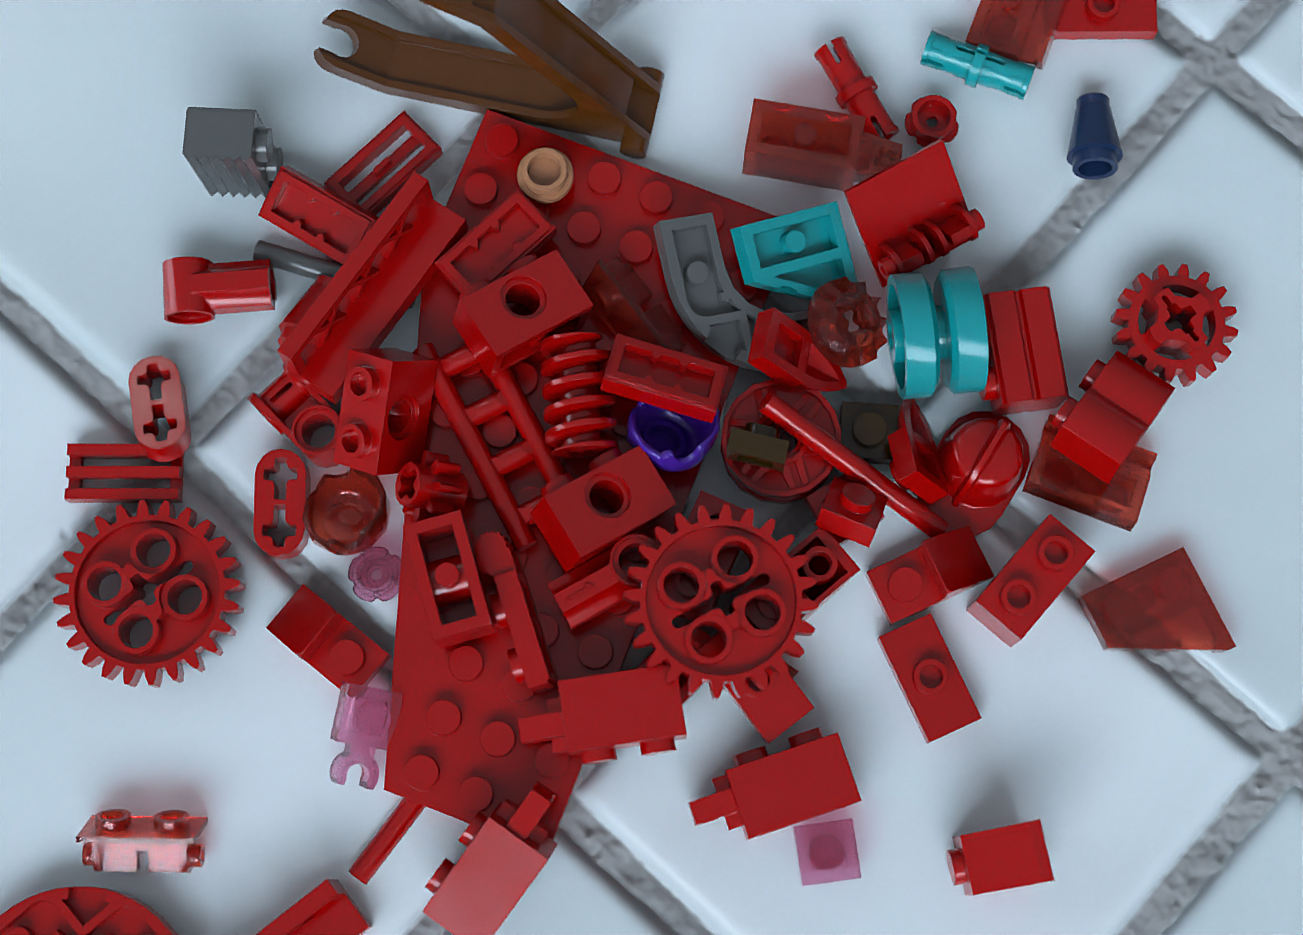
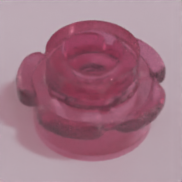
[348,546,401,602]

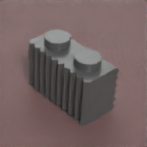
[182,107,283,198]

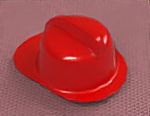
[917,411,1030,536]

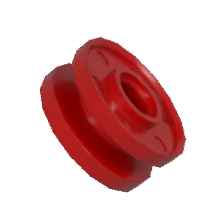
[720,379,842,504]

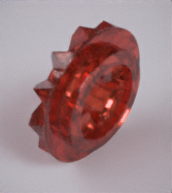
[807,276,888,368]

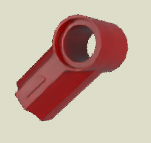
[162,256,277,325]
[547,534,659,630]

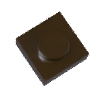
[840,401,899,465]
[726,423,790,472]

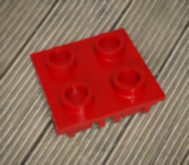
[843,139,985,288]

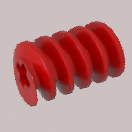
[539,332,618,458]

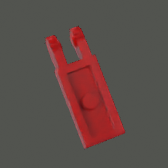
[474,530,558,694]

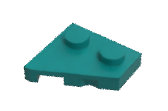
[730,201,864,310]

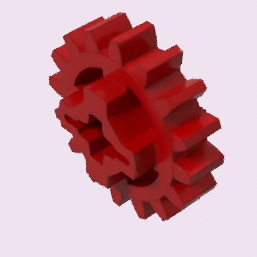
[1110,264,1238,387]

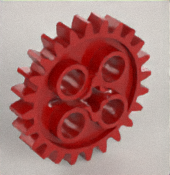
[53,500,246,688]
[623,503,819,700]

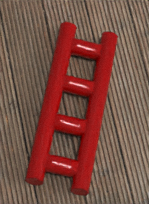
[412,343,567,552]

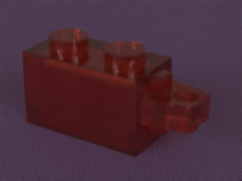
[742,98,903,191]

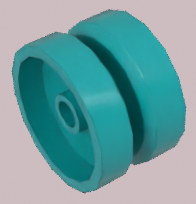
[886,266,989,400]

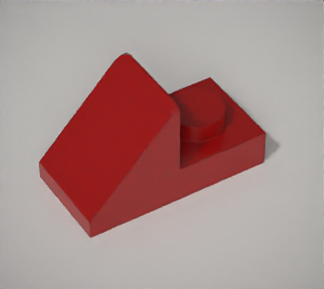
[865,525,994,626]
[266,584,392,701]

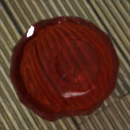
[302,468,391,556]

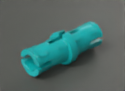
[920,30,1036,100]

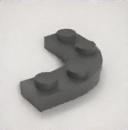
[653,212,855,373]

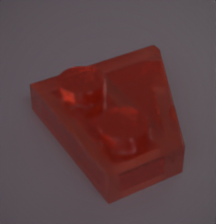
[1077,547,1236,653]

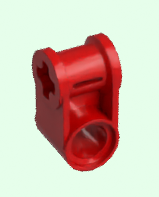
[247,364,339,468]

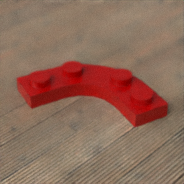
[0,886,178,935]

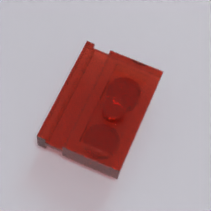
[965,0,1068,70]
[1022,414,1157,532]

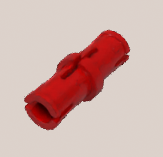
[814,36,899,149]

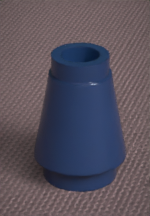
[1067,92,1123,180]

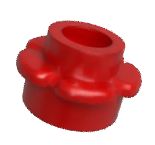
[905,95,959,147]

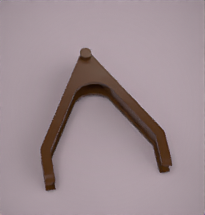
[314,0,665,159]

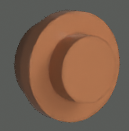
[517,147,574,204]

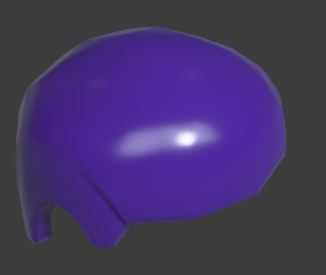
[627,401,720,472]

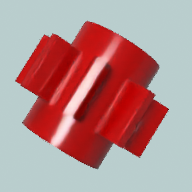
[395,451,468,522]

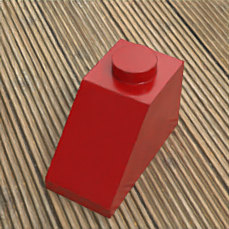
[946,819,1054,895]

